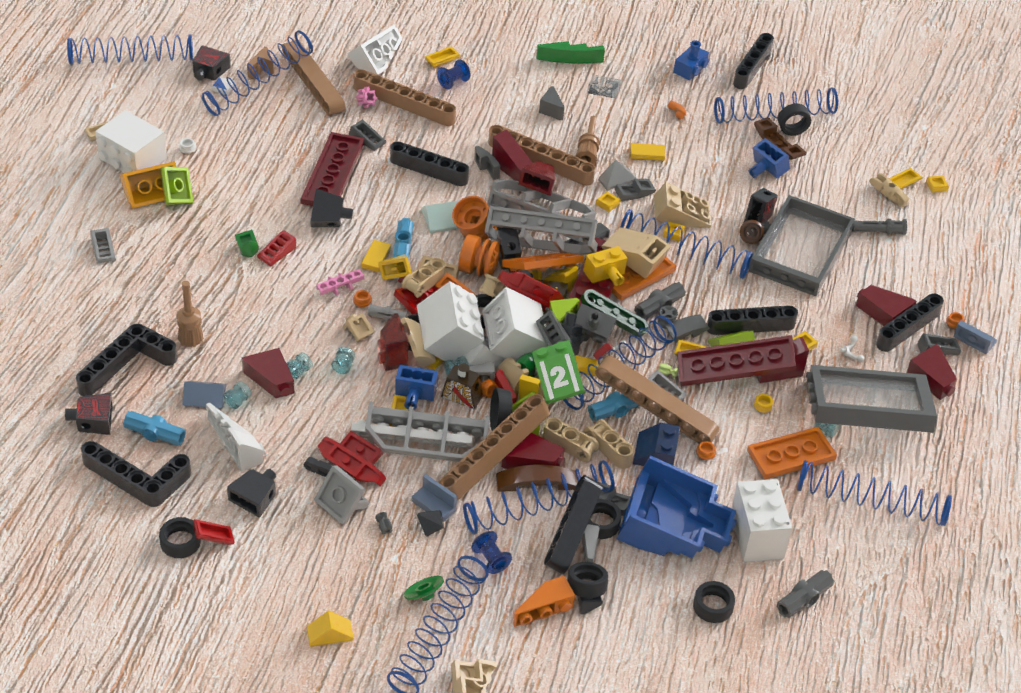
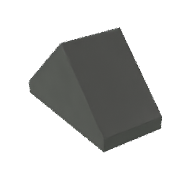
[539,86,565,120]

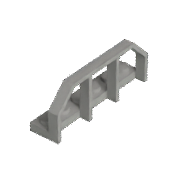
[487,179,596,241]
[485,206,598,255]
[365,401,490,462]

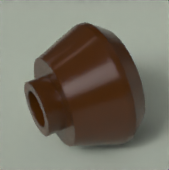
[739,220,764,244]

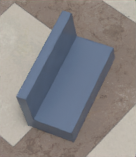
[953,320,997,354]
[182,381,227,408]
[411,474,457,522]

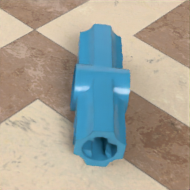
[393,218,414,261]
[588,391,640,421]
[123,411,186,446]

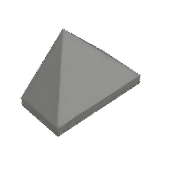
[598,160,637,190]

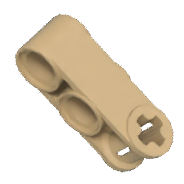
[401,258,446,297]
[478,273,510,297]
[543,417,600,462]
[584,419,633,469]

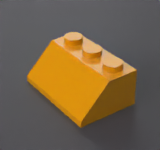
[120,161,176,209]

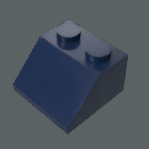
[633,423,680,466]

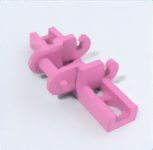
[316,269,364,295]

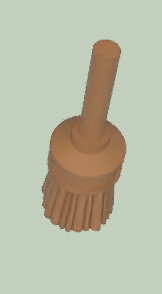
[575,115,600,166]
[176,281,204,347]

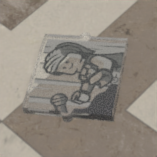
[588,75,621,99]

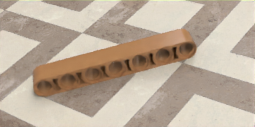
[282,40,346,116]
[353,69,456,126]
[488,125,595,186]
[595,355,720,444]
[439,394,550,500]

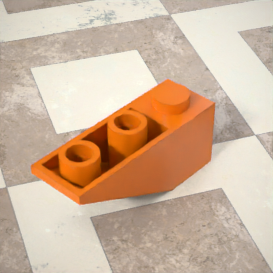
[513,576,575,627]

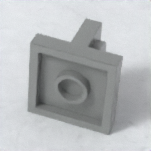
[314,466,370,524]

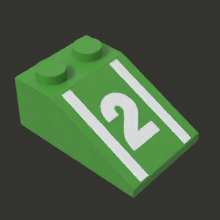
[532,340,585,404]

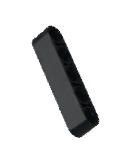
[733,33,774,89]
[390,141,469,186]
[876,293,944,352]
[707,305,798,335]
[544,475,603,575]

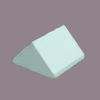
[421,200,460,233]

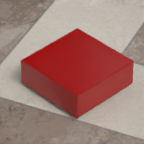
[593,343,614,360]

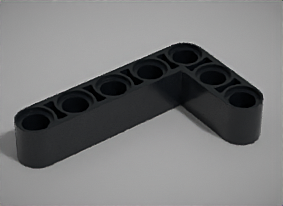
[76,324,178,396]
[81,441,191,507]

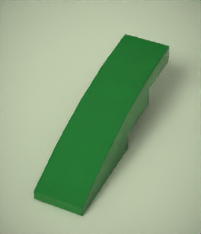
[536,41,605,64]

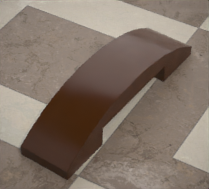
[754,117,807,160]
[496,465,578,492]

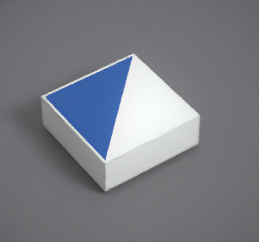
[212,77,235,95]

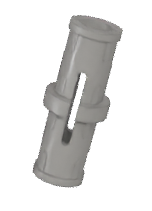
[368,304,407,322]

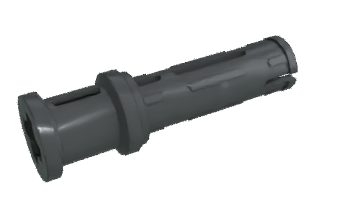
[852,219,907,235]

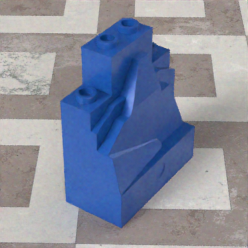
[617,455,737,558]

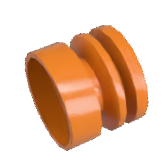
[452,196,497,243]
[458,234,500,278]

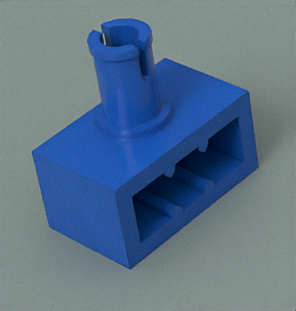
[673,40,709,81]
[748,138,790,179]
[395,365,438,410]

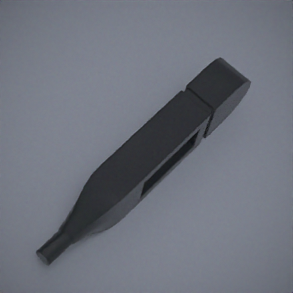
[303,457,356,481]

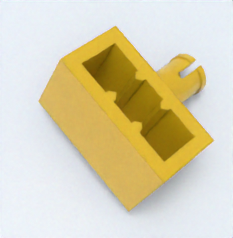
[583,246,628,286]

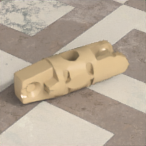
[869,173,909,208]

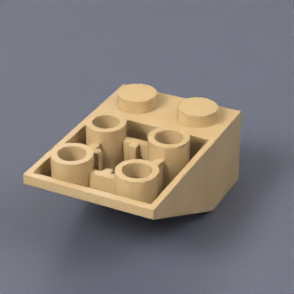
[654,182,711,228]
[602,227,671,279]

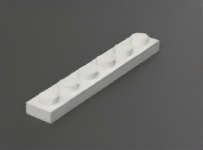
[351,420,473,448]

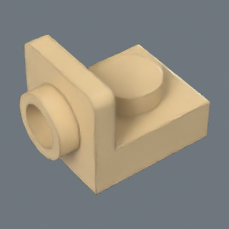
[343,313,375,342]

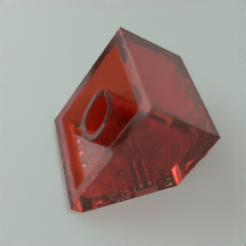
[378,313,408,371]

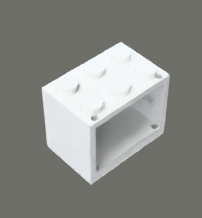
[95,110,167,173]
[417,281,485,364]
[482,287,548,362]
[731,479,792,562]

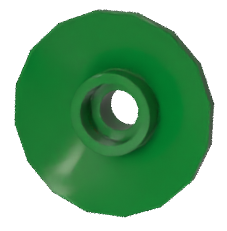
[404,575,444,601]

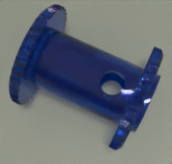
[437,59,471,89]
[471,531,512,574]

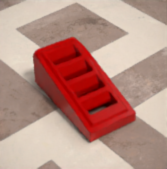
[257,230,296,267]

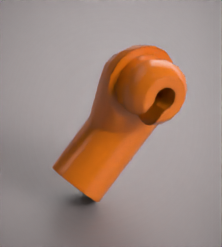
[668,100,687,119]

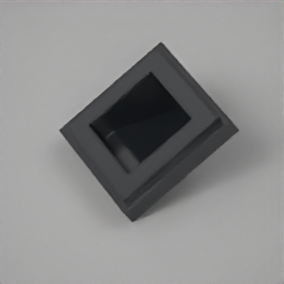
[417,510,444,536]
[577,596,603,614]

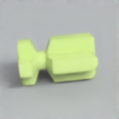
[658,363,679,378]

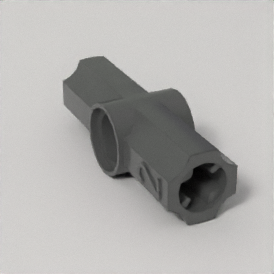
[634,282,686,319]
[777,570,834,618]

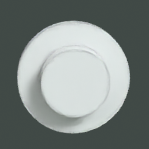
[179,138,196,154]

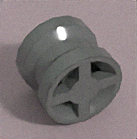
[658,306,678,329]

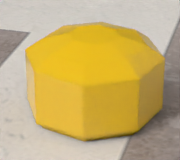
[754,393,774,413]

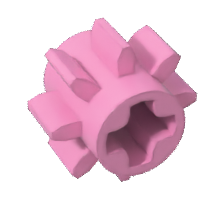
[355,87,378,108]

